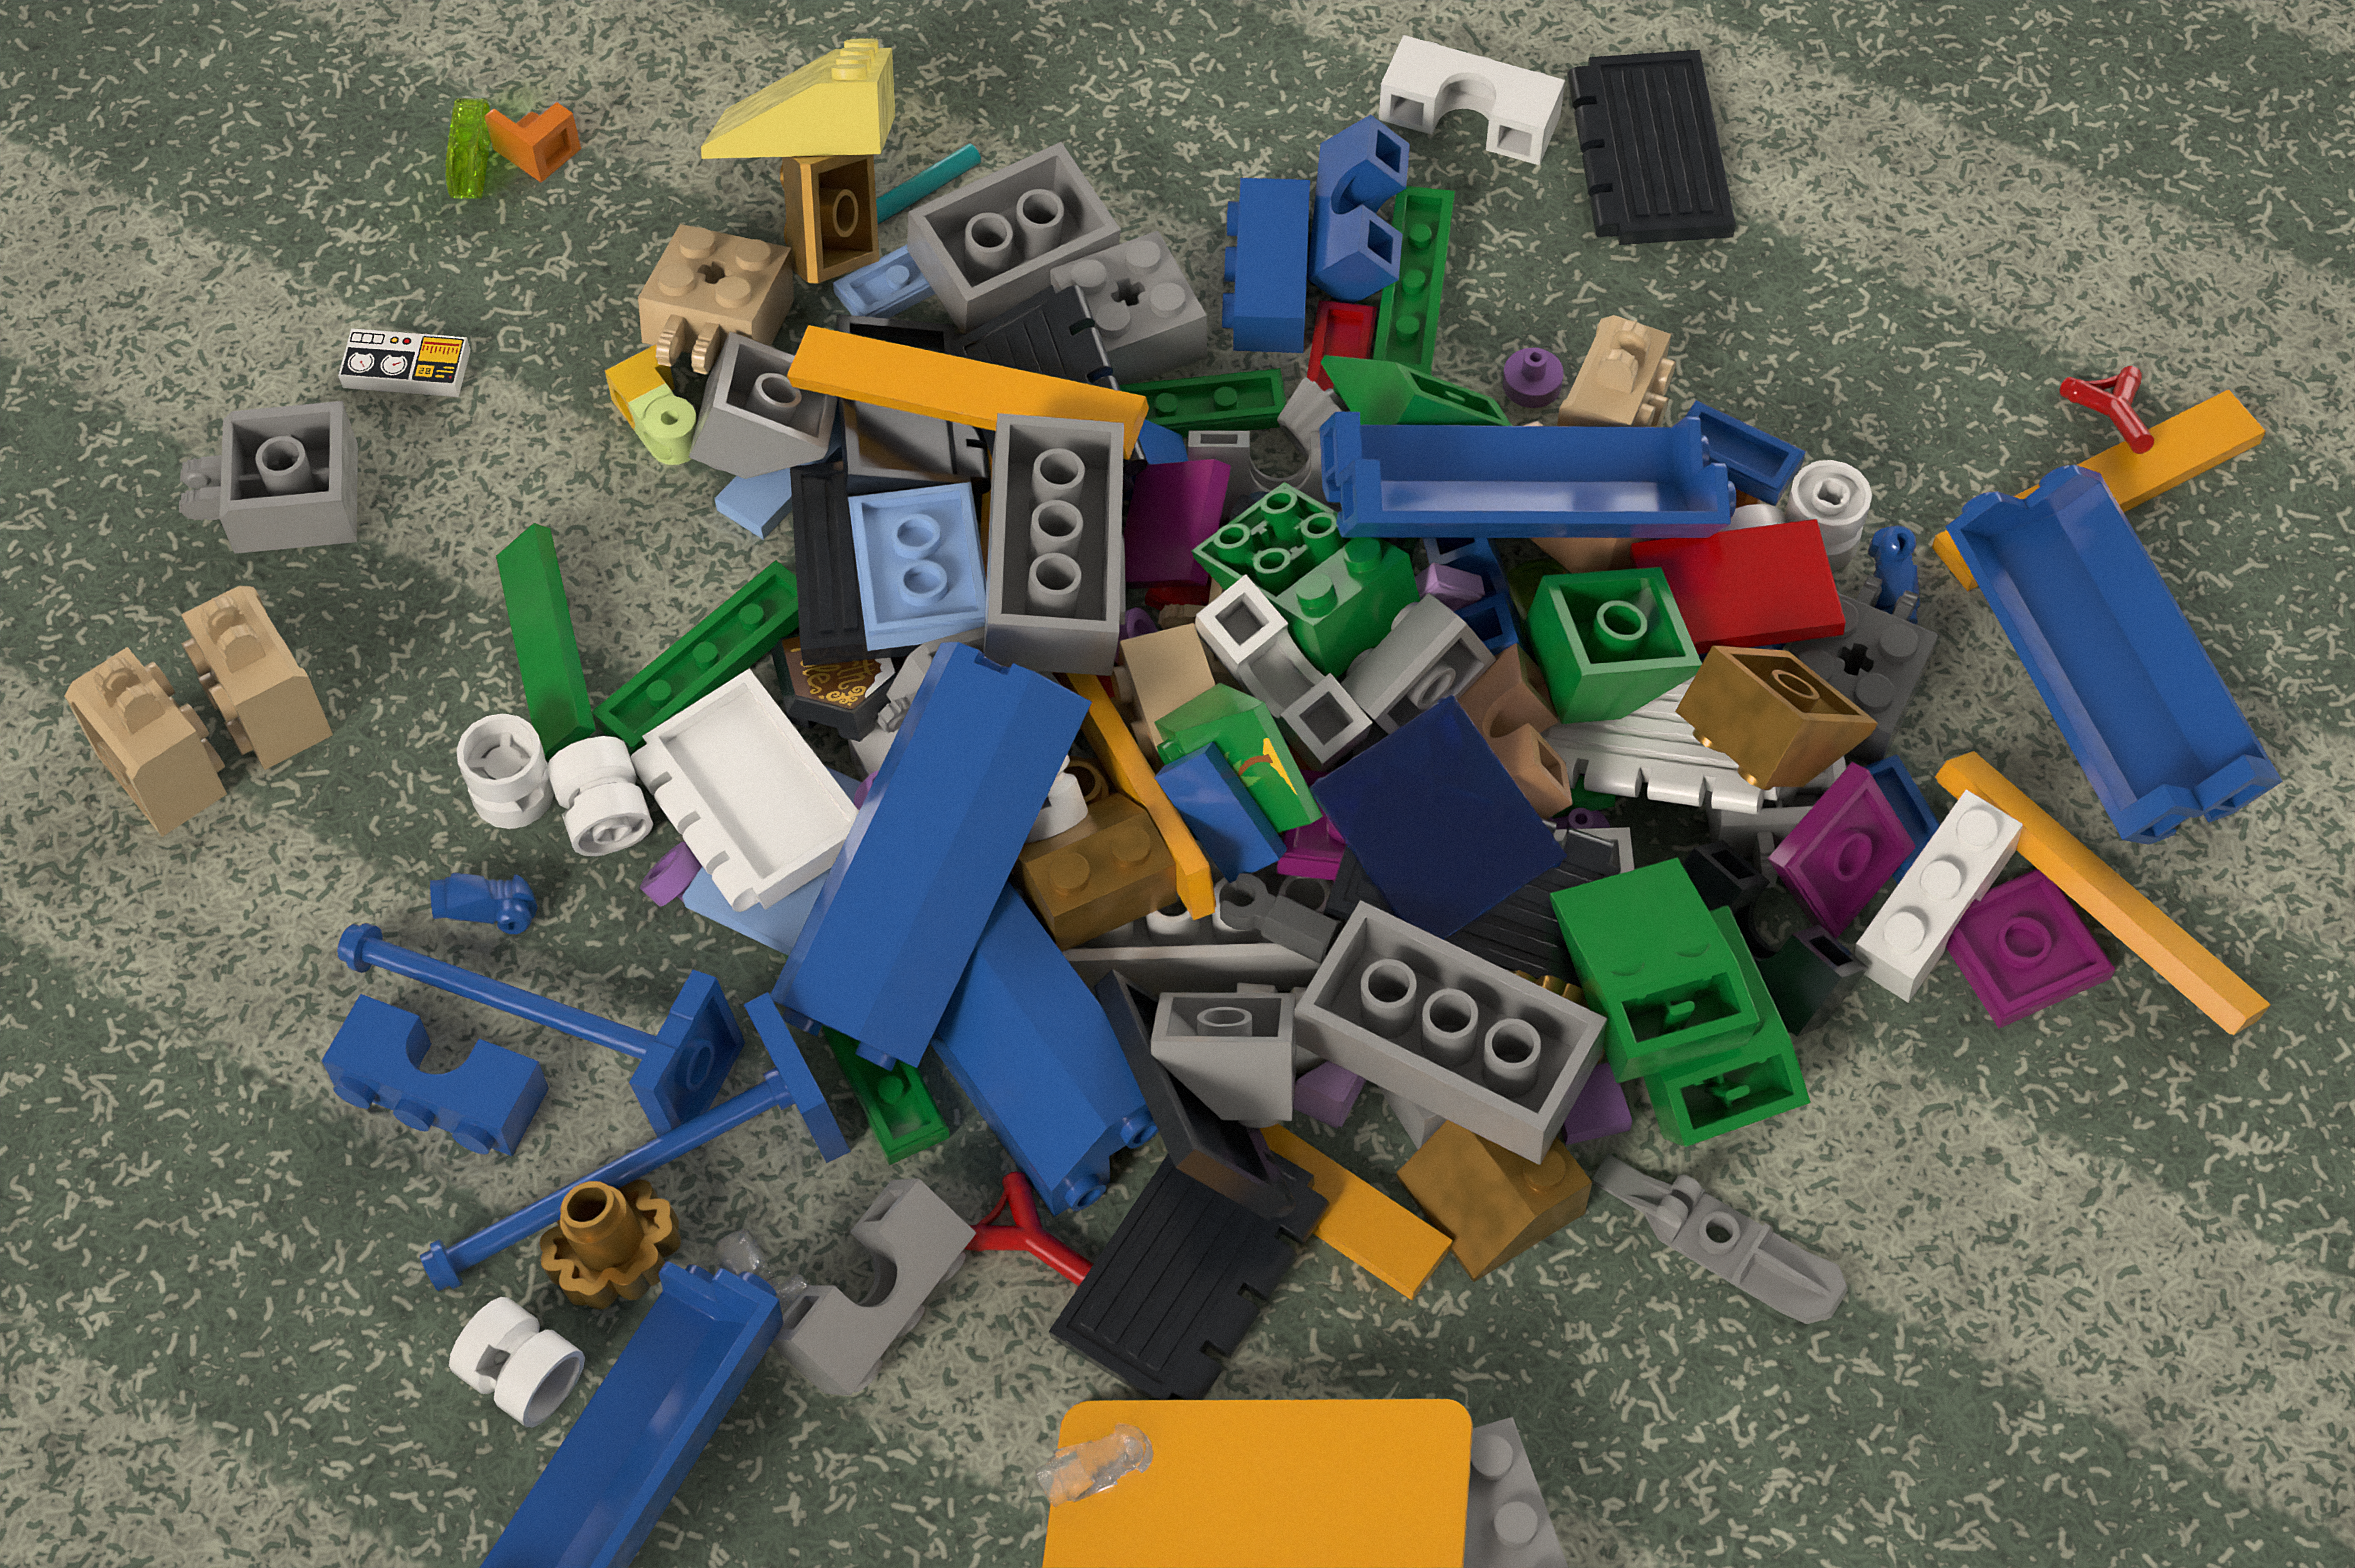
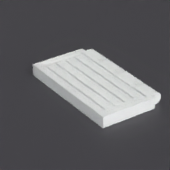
[630,668,859,912]
[1539,676,1781,815]

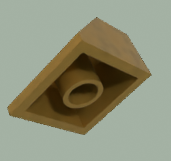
[780,154,880,284]
[1675,646,1878,790]
[1011,793,1177,952]
[1396,1119,1592,1282]

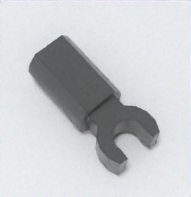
[1220,873,1342,964]

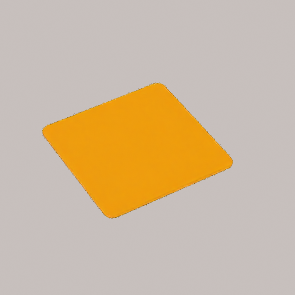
[1042,1399,1473,1568]

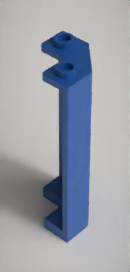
[1319,412,1736,538]
[1945,464,2283,845]
[770,642,1092,1071]
[929,880,1159,1217]
[480,1261,784,1568]

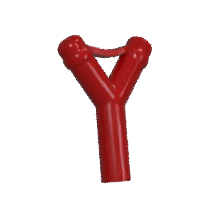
[2059,366,2154,454]
[964,1171,1093,1287]

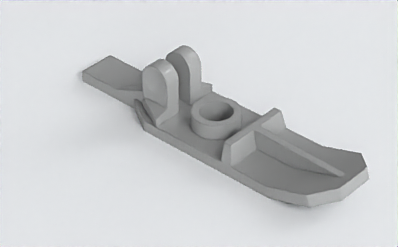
[1591,1153,1848,1324]

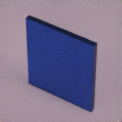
[1309,694,1567,940]

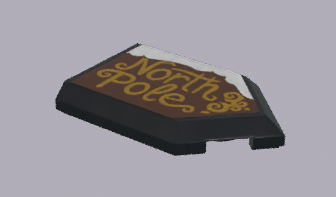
[771,634,904,742]

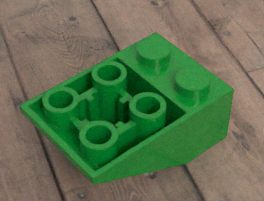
[1320,355,1512,426]
[1191,482,1421,678]
[1549,857,1760,1084]
[1643,905,1811,1147]

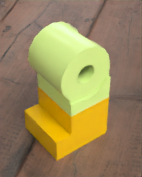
[605,344,697,465]

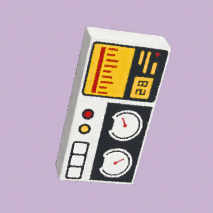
[338,328,470,397]

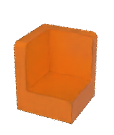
[484,102,581,183]

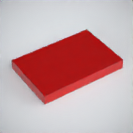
[1629,519,1846,654]

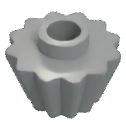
[1277,377,1351,459]

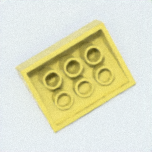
[701,39,895,159]

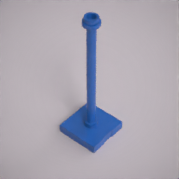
[337,923,745,1137]
[420,992,851,1292]

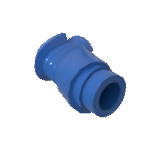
[1868,525,1920,625]
[430,872,538,934]

